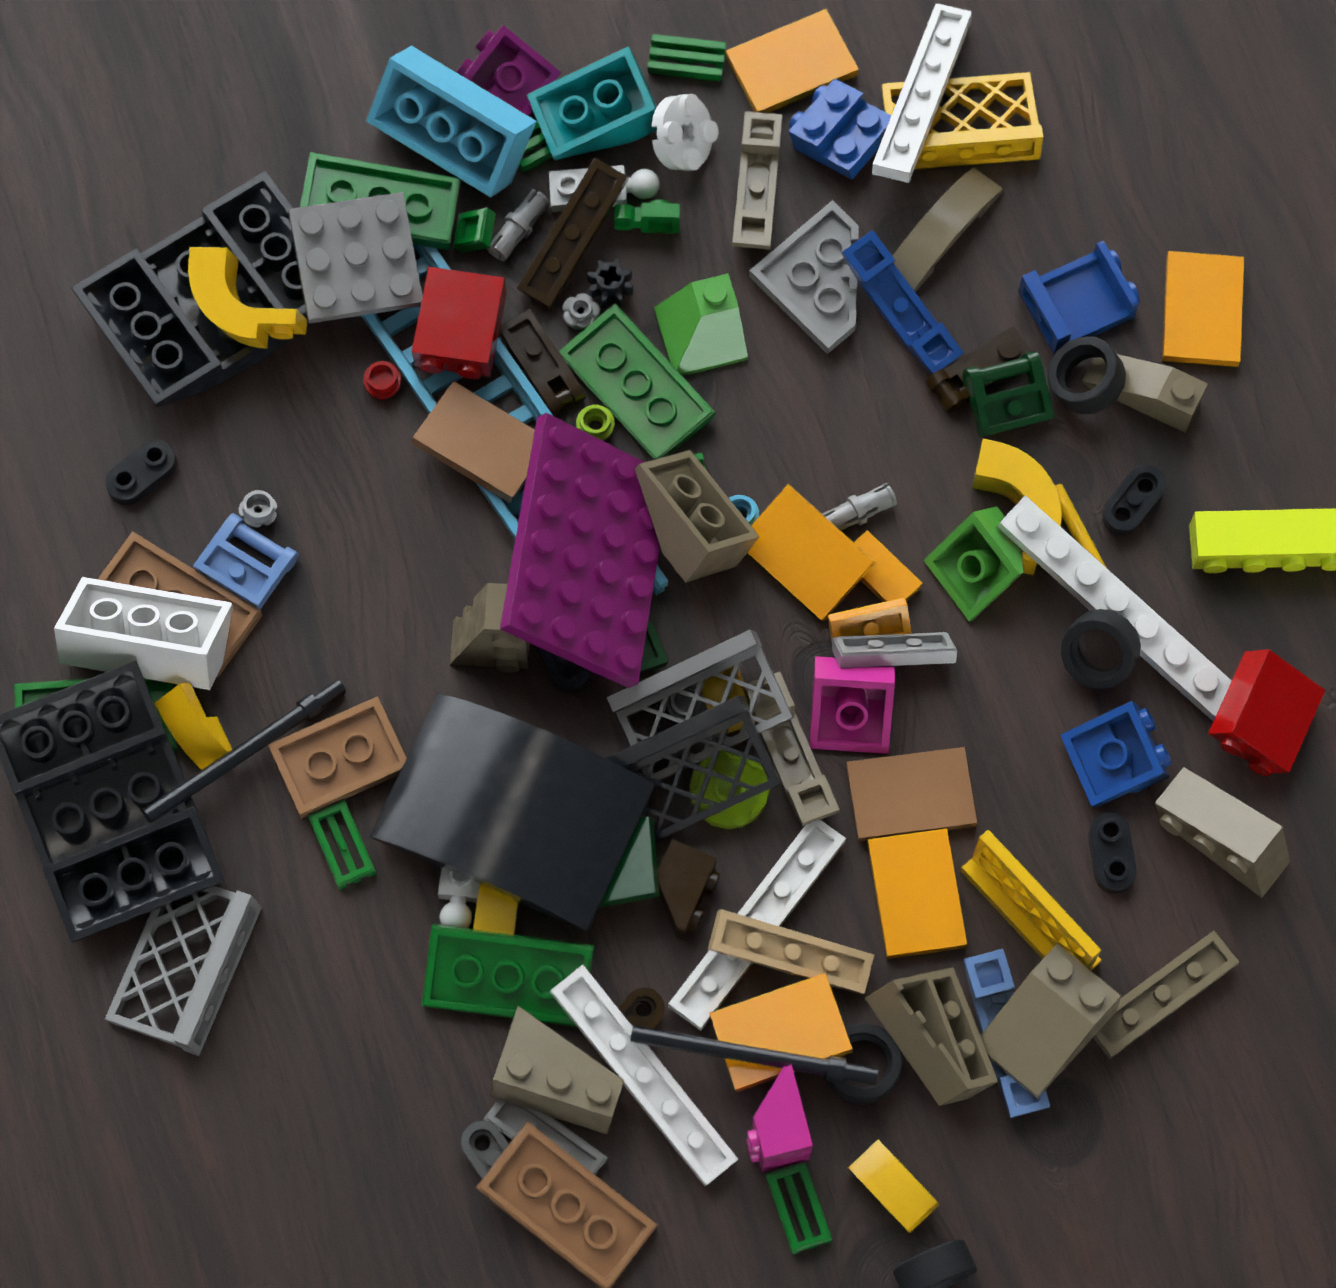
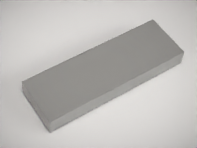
[832,632,957,668]
[484,1100,608,1175]

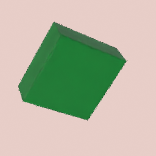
[453,208,496,253]

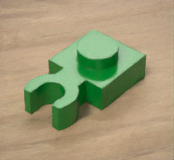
[614,200,680,234]

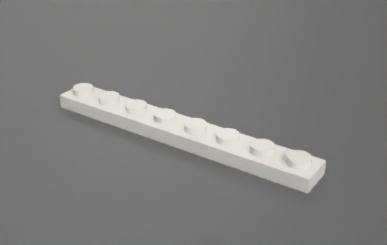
[997,495,1232,721]

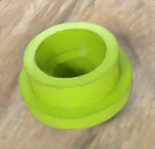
[576,405,615,441]

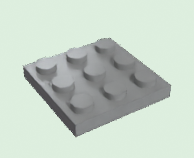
[289,192,422,324]

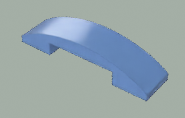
[963,949,1050,1118]

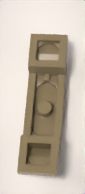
[732,111,782,250]
[893,167,1003,292]
[743,671,840,826]

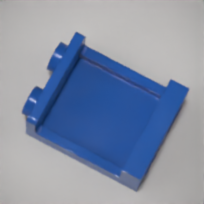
[1018,241,1140,355]

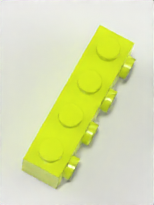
[1189,508,1336,573]

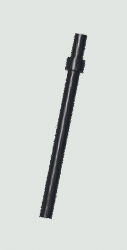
[142,679,346,823]
[630,1025,879,1085]

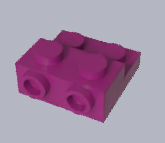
[455,24,561,116]

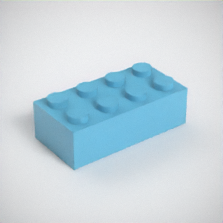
[366,46,537,197]

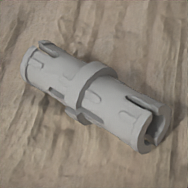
[487,189,551,262]
[822,483,897,530]

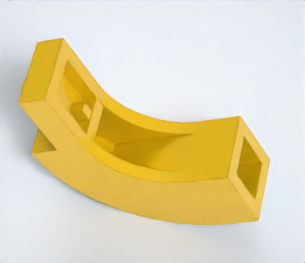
[188,247,307,349]
[972,439,1062,575]

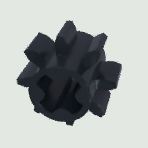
[587,259,633,308]

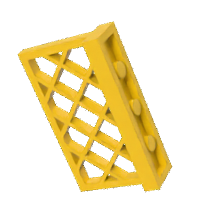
[881,72,1043,169]
[960,829,1102,971]

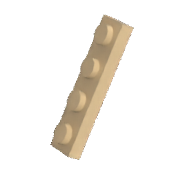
[708,909,874,995]

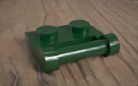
[962,351,1054,437]

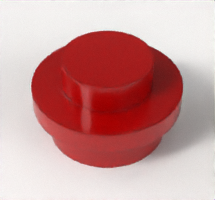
[363,361,402,399]

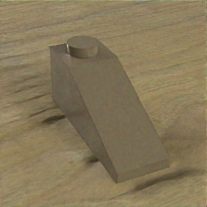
[1081,354,1208,433]

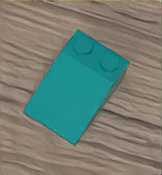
[527,46,657,160]

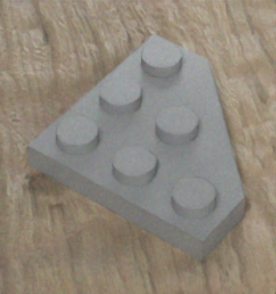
[749,200,859,354]

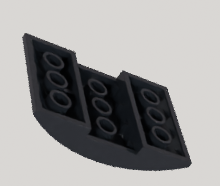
[71,171,312,407]
[0,661,225,943]
[369,693,655,932]

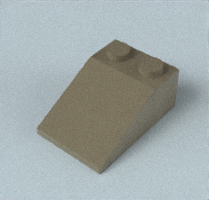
[635,450,760,582]
[981,943,1121,1099]

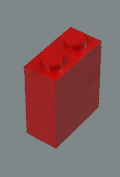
[411,267,507,379]
[1208,649,1325,776]

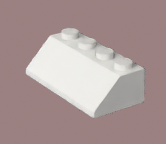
[54,577,233,690]

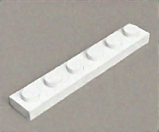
[872,4,972,183]
[668,820,846,1031]
[550,965,738,1186]

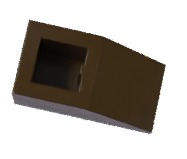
[658,840,721,940]

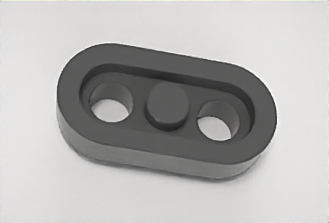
[461,1121,509,1180]

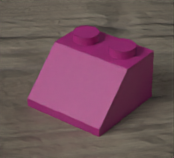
[809,656,895,754]
[746,1065,813,1172]

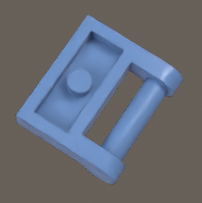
[193,513,299,610]

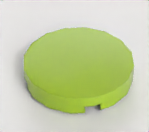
[689,750,769,829]

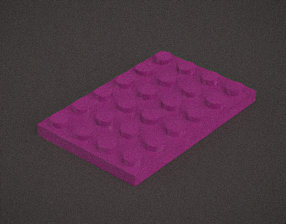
[500,413,660,688]

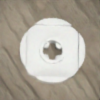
[652,94,719,171]

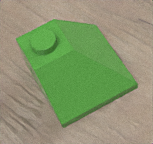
[654,273,748,376]
[923,506,1023,621]

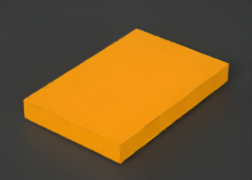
[725,9,859,113]
[1162,251,1244,367]
[747,484,876,621]
[867,828,967,959]
[709,973,853,1092]

